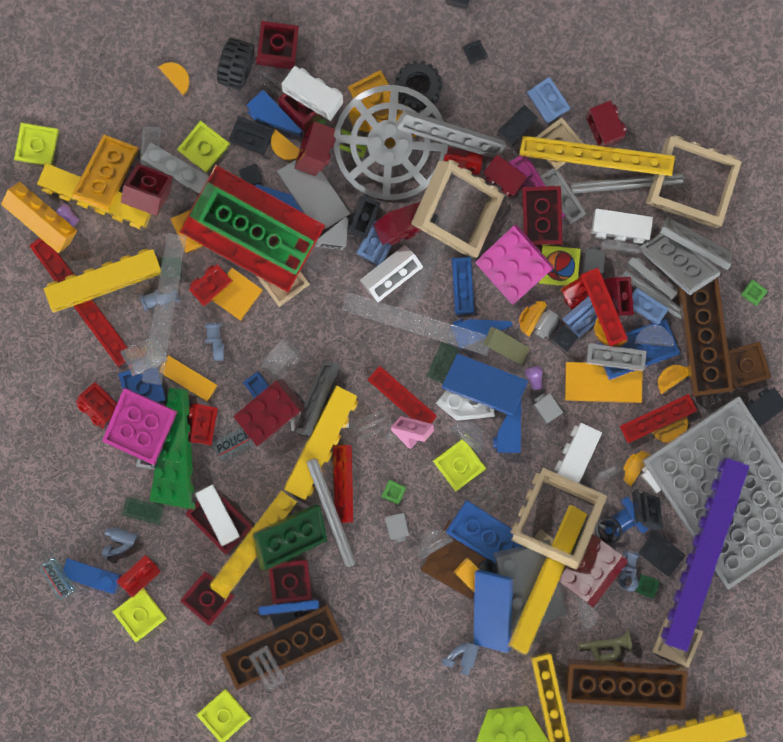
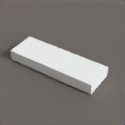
[196,485,240,546]

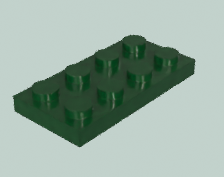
[252,504,328,571]

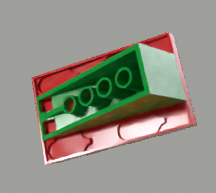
[179,165,325,292]

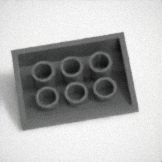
[493,539,566,632]

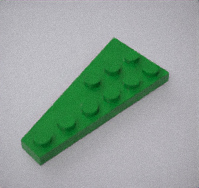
[149,388,195,510]

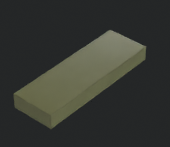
[483,327,530,366]

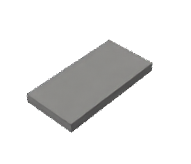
[277,160,350,233]
[660,217,733,270]
[640,233,720,295]

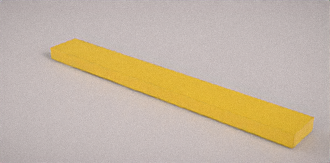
[520,136,675,176]
[509,505,587,654]

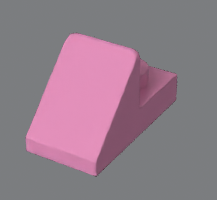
[391,416,434,449]

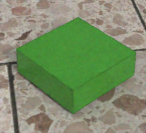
[741,279,767,306]
[381,479,407,505]

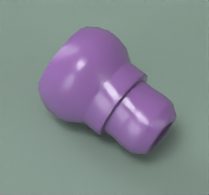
[56,203,79,227]
[525,366,543,390]

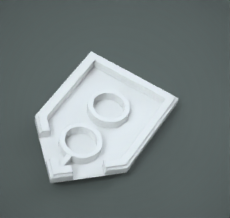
[436,390,495,421]

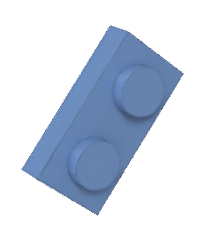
[632,288,669,326]

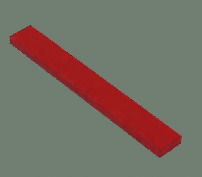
[29,238,134,368]

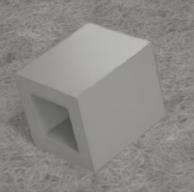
[533,393,563,424]
[385,513,409,543]

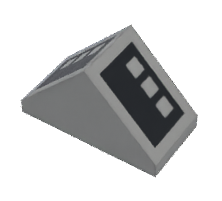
[315,217,348,250]

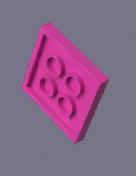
[475,225,554,305]
[102,388,178,465]

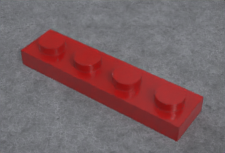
[580,267,628,346]
[367,366,437,424]
[619,394,697,444]
[333,445,353,523]

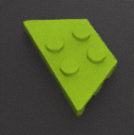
[476,706,548,742]

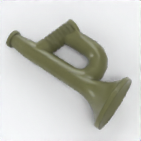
[578,629,633,661]

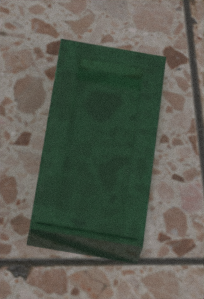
[426,342,459,384]
[122,497,165,525]

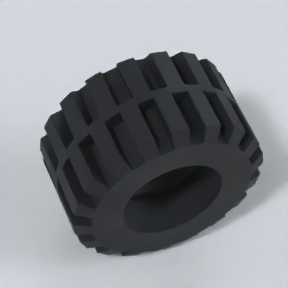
[217,37,255,90]
[395,61,442,113]

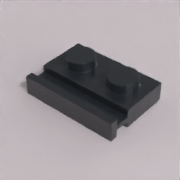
[228,116,274,155]
[632,489,663,532]
[638,531,686,577]

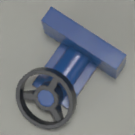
[596,496,649,544]

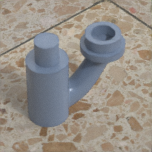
[102,527,138,560]
[441,642,479,675]

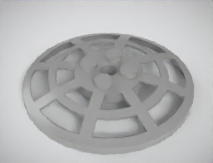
[334,85,448,200]

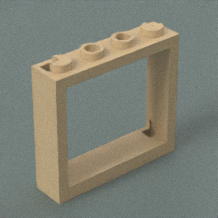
[646,135,742,228]
[411,160,504,258]
[511,468,607,569]

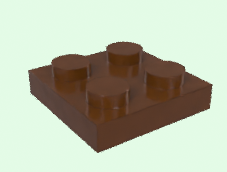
[728,341,771,389]

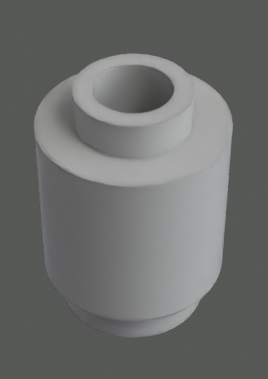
[534,309,560,339]

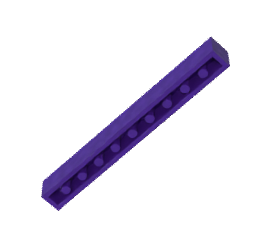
[661,458,750,652]

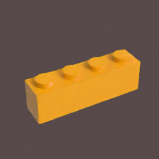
[1,182,77,253]

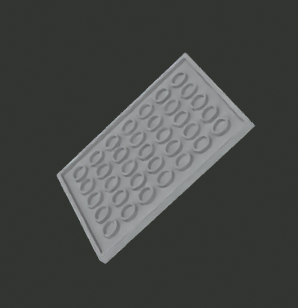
[642,396,783,590]

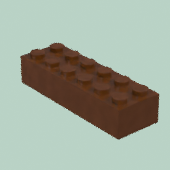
[677,277,733,396]
[220,604,344,691]
[565,659,687,710]

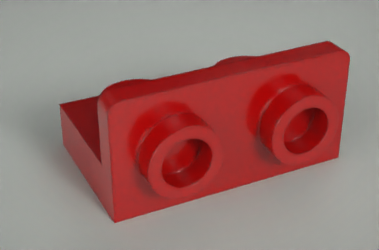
[443,147,483,175]
[189,264,233,307]
[560,277,589,310]
[76,382,117,429]
[187,403,218,446]
[116,555,161,597]

